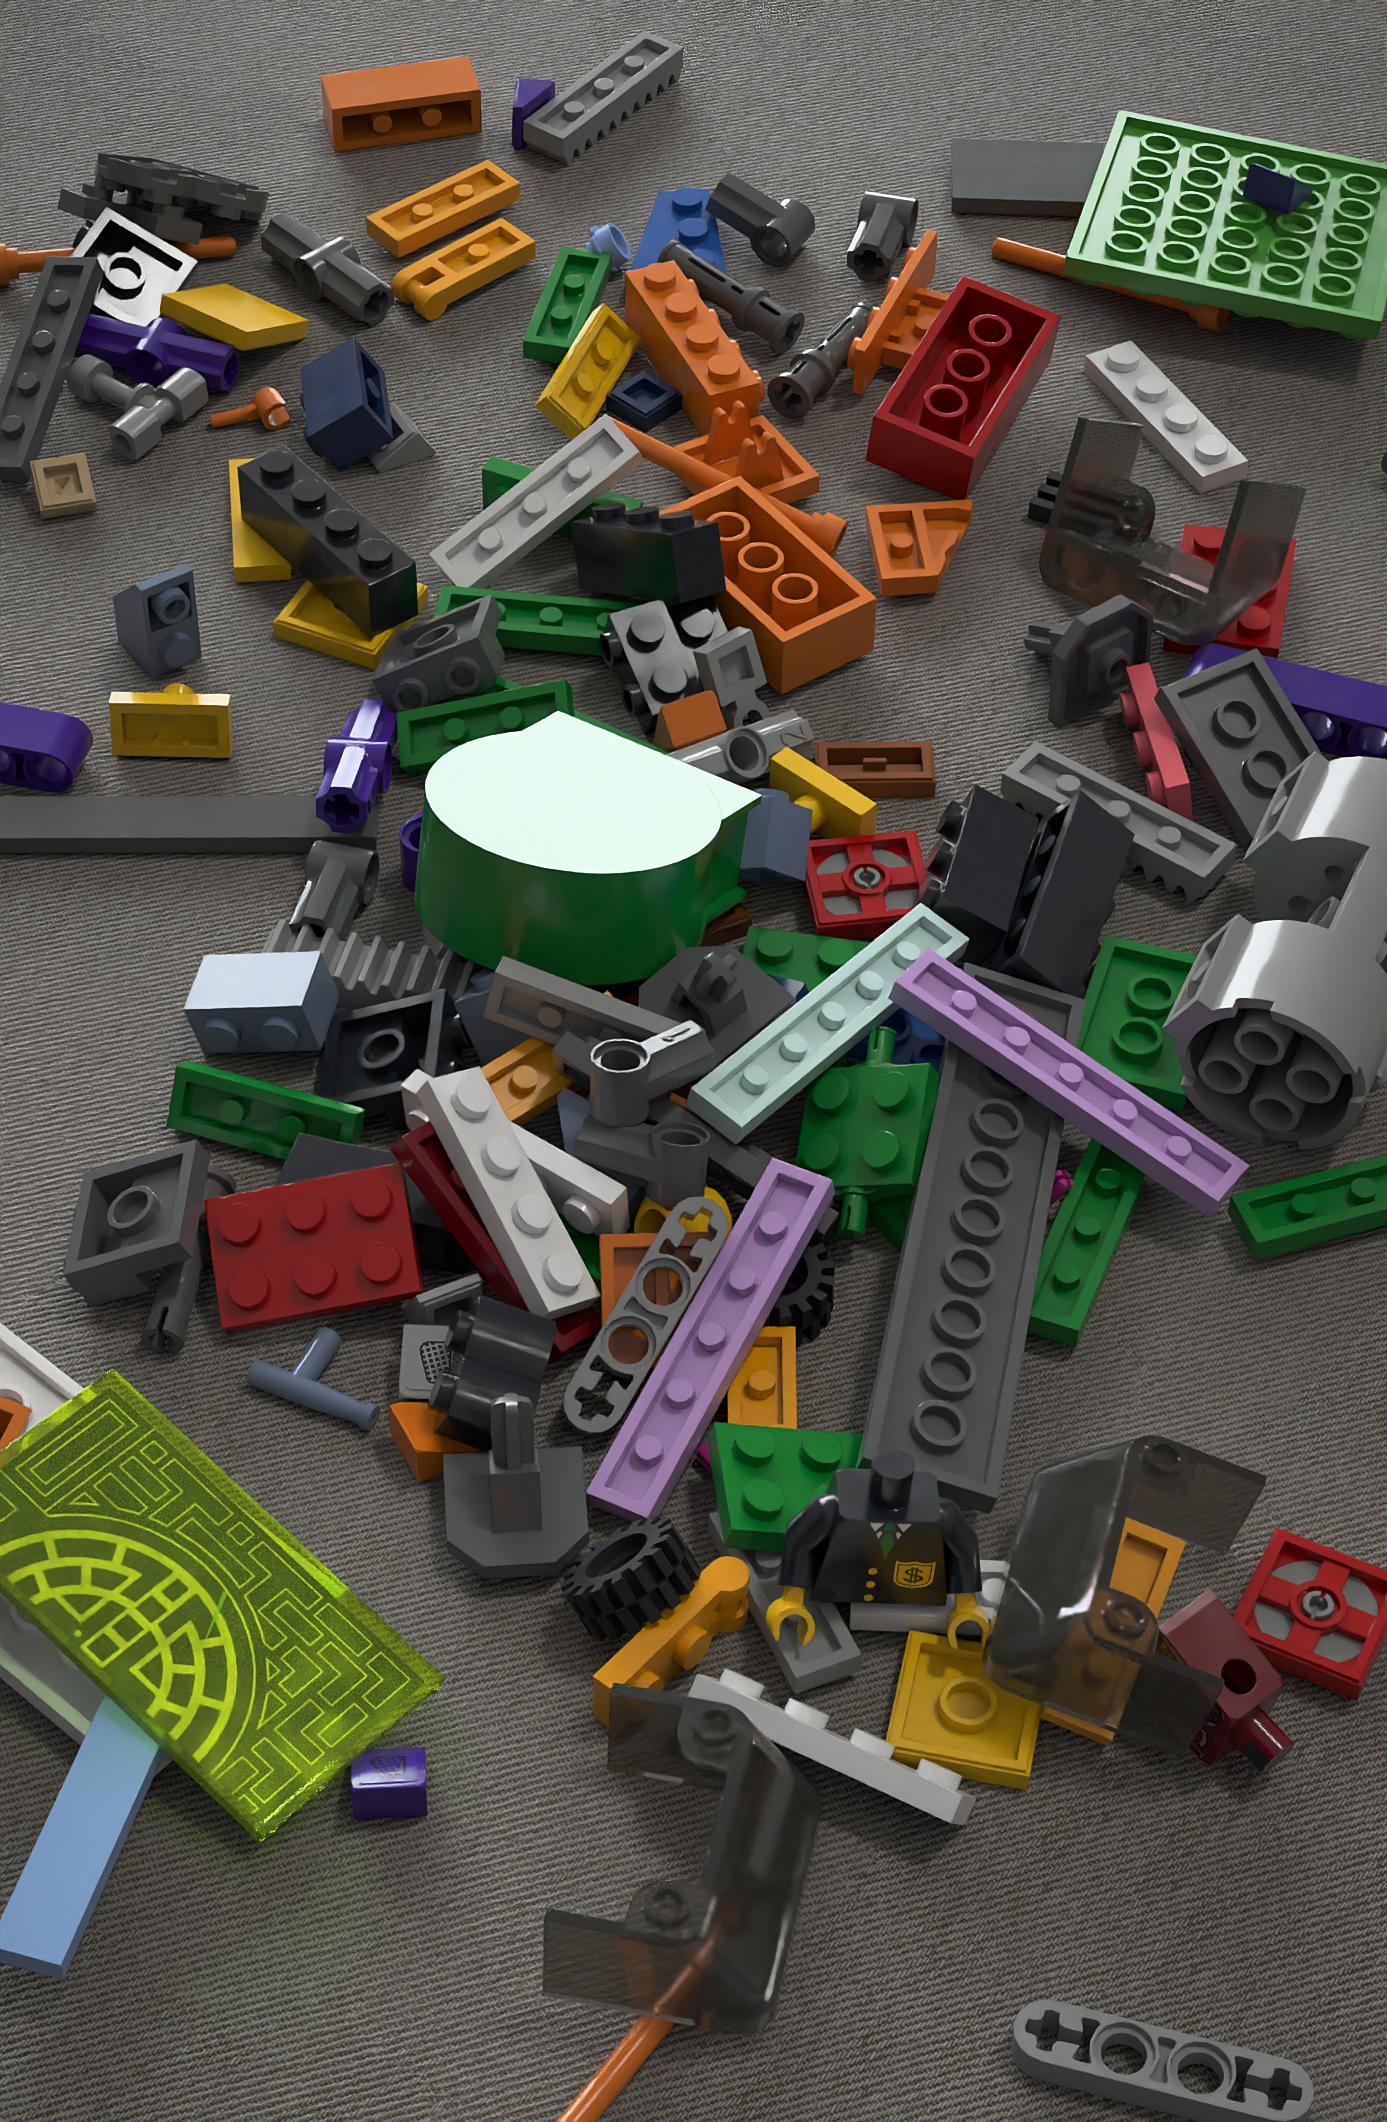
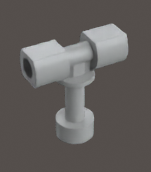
[67,354,209,460]

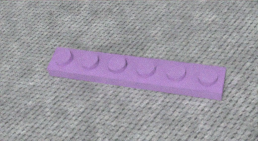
[888,948,1249,1218]
[586,1157,835,1523]

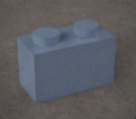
[183,951,340,1053]

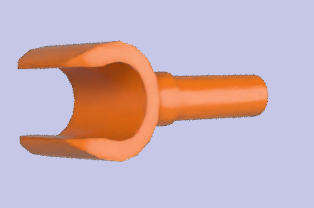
[210,387,290,430]

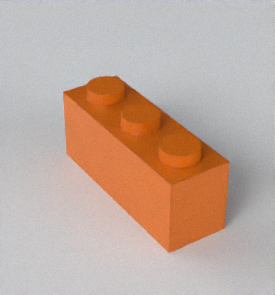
[320,56,482,152]

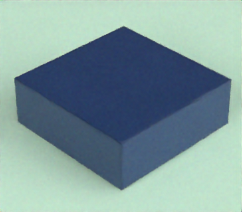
[606,370,682,433]

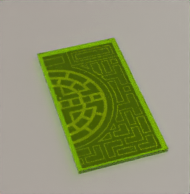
[0,1368,445,1843]

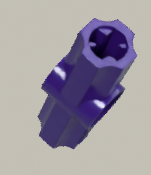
[75,313,241,394]
[316,700,398,833]

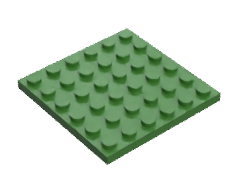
[1063,110,1387,340]

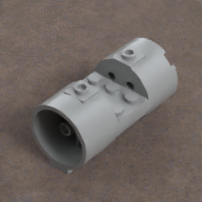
[1162,751,1387,1150]

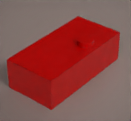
[865,275,1061,500]

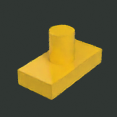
[109,683,233,758]
[769,746,877,839]

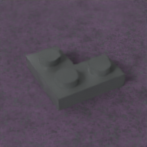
[57,182,203,245]

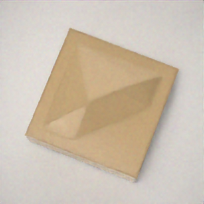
[30,452,96,519]

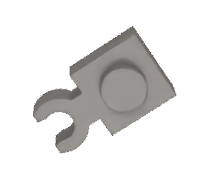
[693,627,770,733]

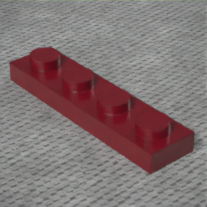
[390,1121,601,1365]

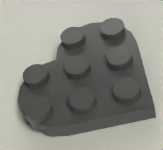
[94,152,269,221]

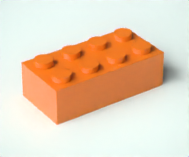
[659,476,877,695]

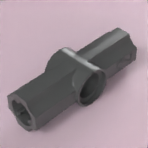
[261,212,394,327]

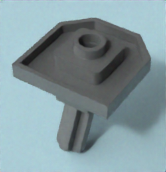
[1023,594,1153,728]
[638,945,797,1083]
[443,1392,589,1579]

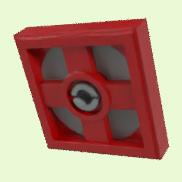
[802,830,928,940]
[1233,1527,1387,1701]

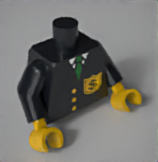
[766,1448,991,1651]

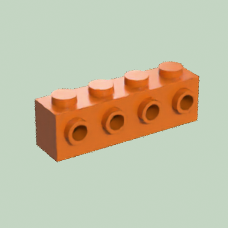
[625,260,765,437]

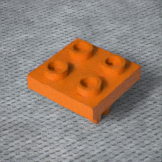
[673,401,820,504]

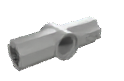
[666,709,815,785]

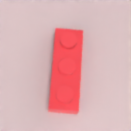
[1119,662,1193,821]

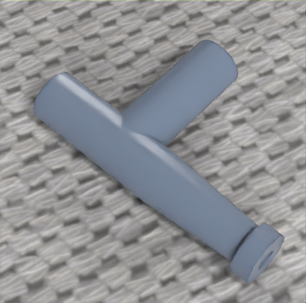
[247,1327,380,1431]

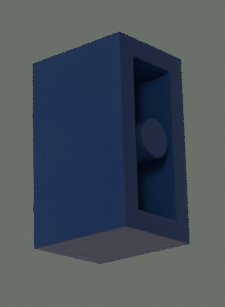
[299,337,394,471]

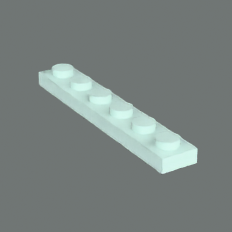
[685,903,969,1144]

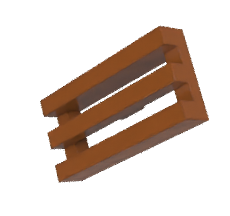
[814,741,936,798]

